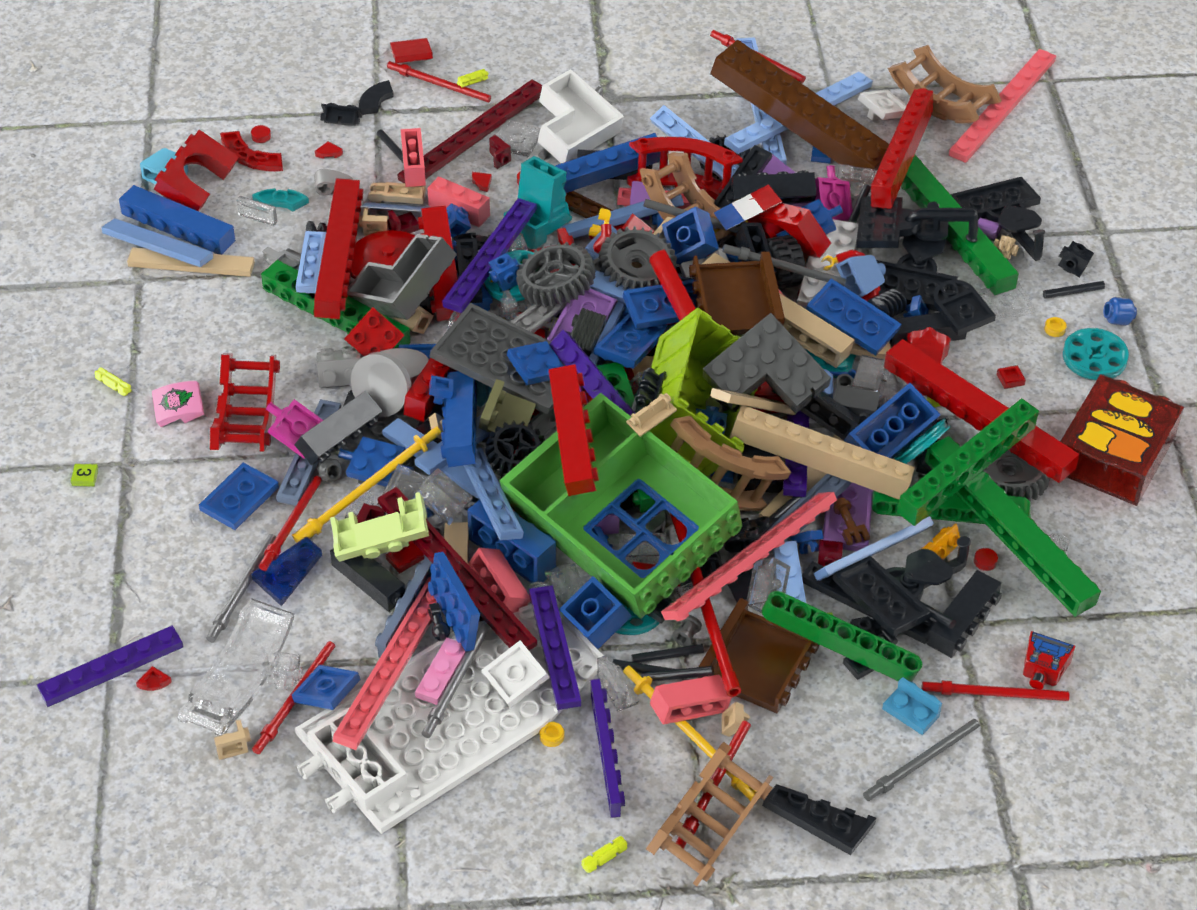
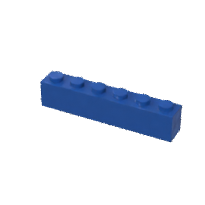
[555,133,660,193]
[119,185,236,255]
[441,371,478,468]

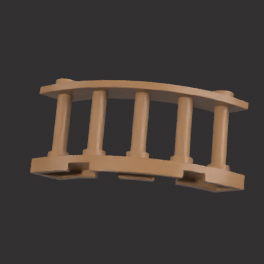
[888,45,1002,123]
[640,152,746,253]
[670,416,791,511]
[646,742,773,886]

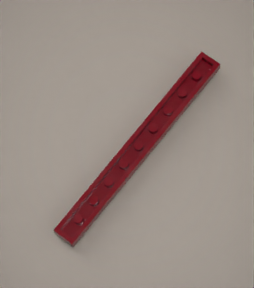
[397,79,543,183]
[378,487,537,651]

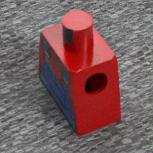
[1023,631,1076,689]

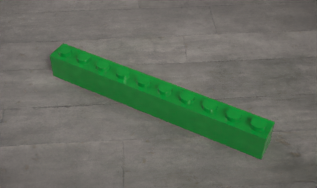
[901,155,1019,296]
[925,436,1101,617]

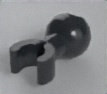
[428,602,450,641]

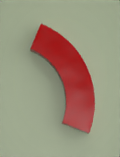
[220,131,283,172]

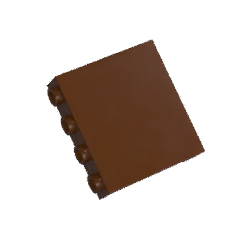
[689,252,785,335]
[698,598,820,714]

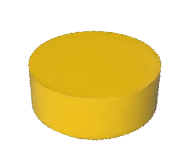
[1044,317,1067,337]
[540,722,564,747]

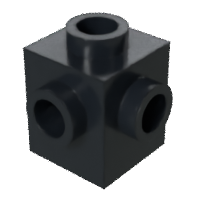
[1058,241,1094,278]

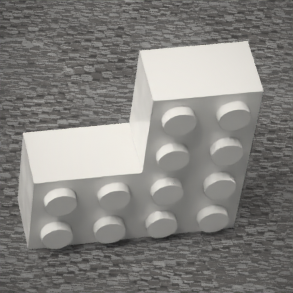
[538,69,624,163]

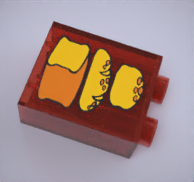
[1060,374,1184,506]

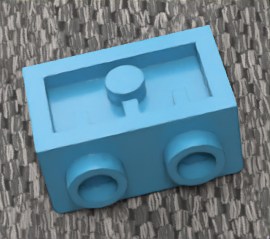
[882,677,942,736]

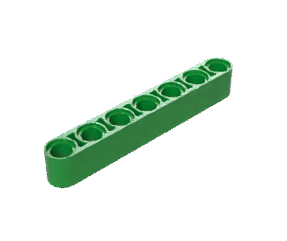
[872,487,1031,524]
[762,591,923,682]

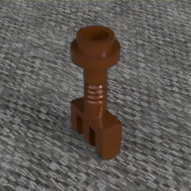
[833,498,870,546]

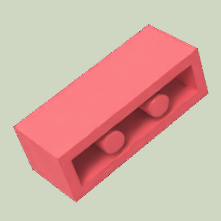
[401,128,426,187]
[427,176,490,227]
[468,548,531,613]
[650,674,732,725]

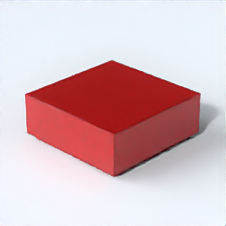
[997,365,1026,389]

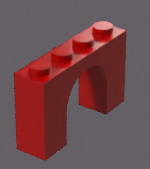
[154,129,239,211]
[747,198,831,258]

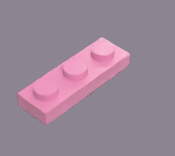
[415,637,466,705]

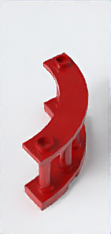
[627,137,743,200]
[210,353,280,452]

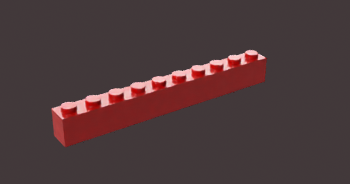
[871,88,933,209]
[314,178,364,319]
[884,339,1079,484]

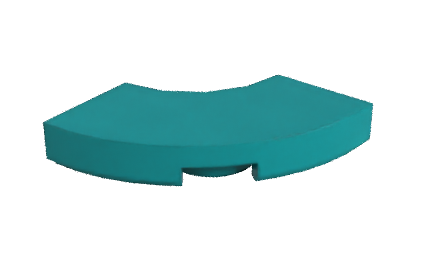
[252,188,309,212]

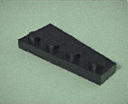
[762,784,877,856]

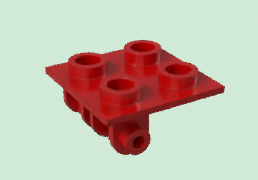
[344,307,405,356]

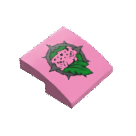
[152,381,204,427]

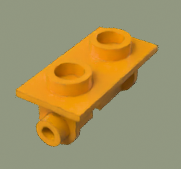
[921,523,960,560]

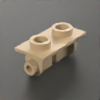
[626,393,677,437]

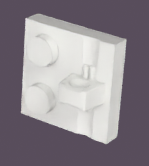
[858,90,907,120]
[481,641,550,708]

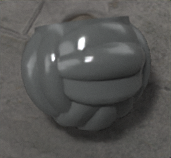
[318,458,342,483]

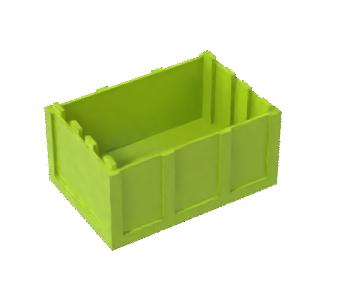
[649,308,758,476]

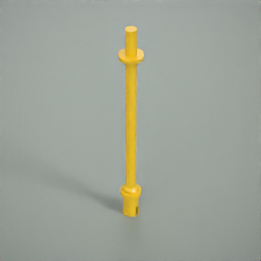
[291,426,442,547]
[623,665,760,801]

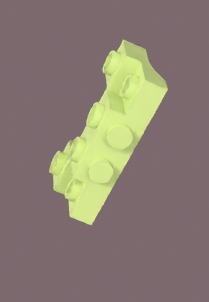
[330,492,429,562]

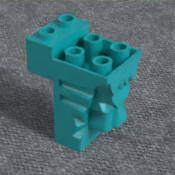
[503,156,572,250]

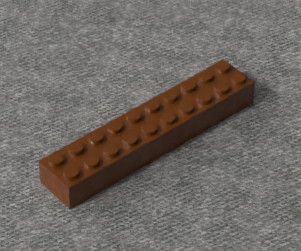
[710,40,889,183]

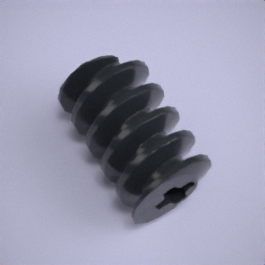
[867,288,907,317]

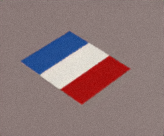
[714,185,782,230]

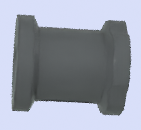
[672,615,702,646]

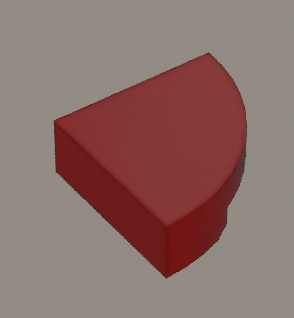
[315,141,343,159]
[472,172,492,192]
[136,666,172,691]

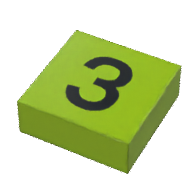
[71,464,98,487]

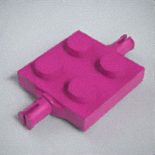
[815,165,853,222]
[266,399,323,458]

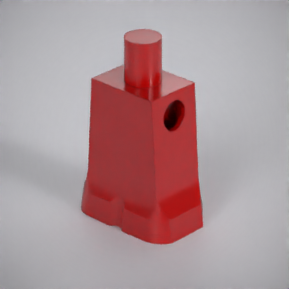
[907,327,951,396]

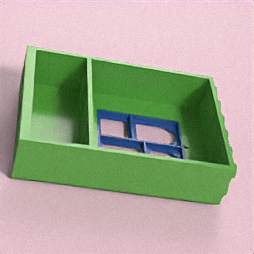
[499,393,742,619]

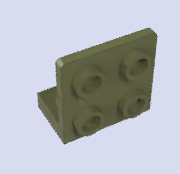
[478,379,536,433]

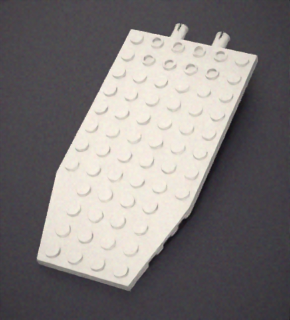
[295,604,607,834]

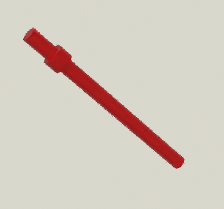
[710,30,806,83]
[387,61,491,103]
[259,476,322,571]
[252,641,336,754]
[921,680,1070,701]
[676,721,751,849]

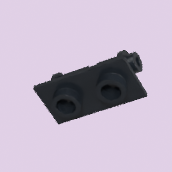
[320,103,362,126]

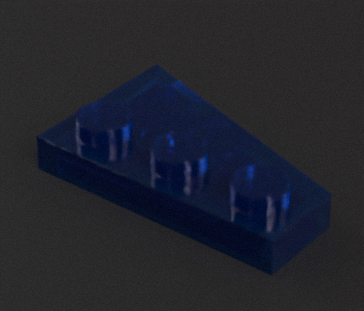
[251,537,322,607]

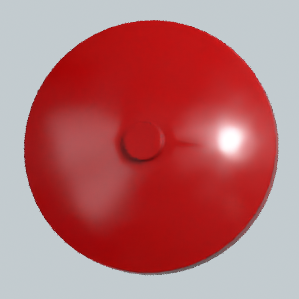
[350,230,415,279]

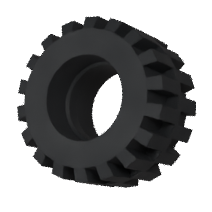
[767,235,805,290]

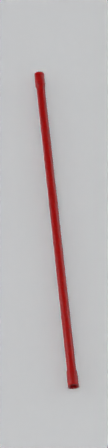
[624,367,741,697]

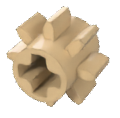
[994,235,1019,260]

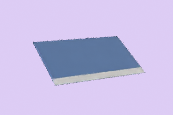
[360,202,428,212]

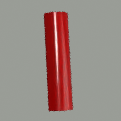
[649,249,696,321]

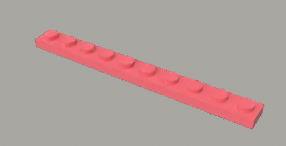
[949,49,1056,163]
[661,492,837,621]
[333,577,437,750]

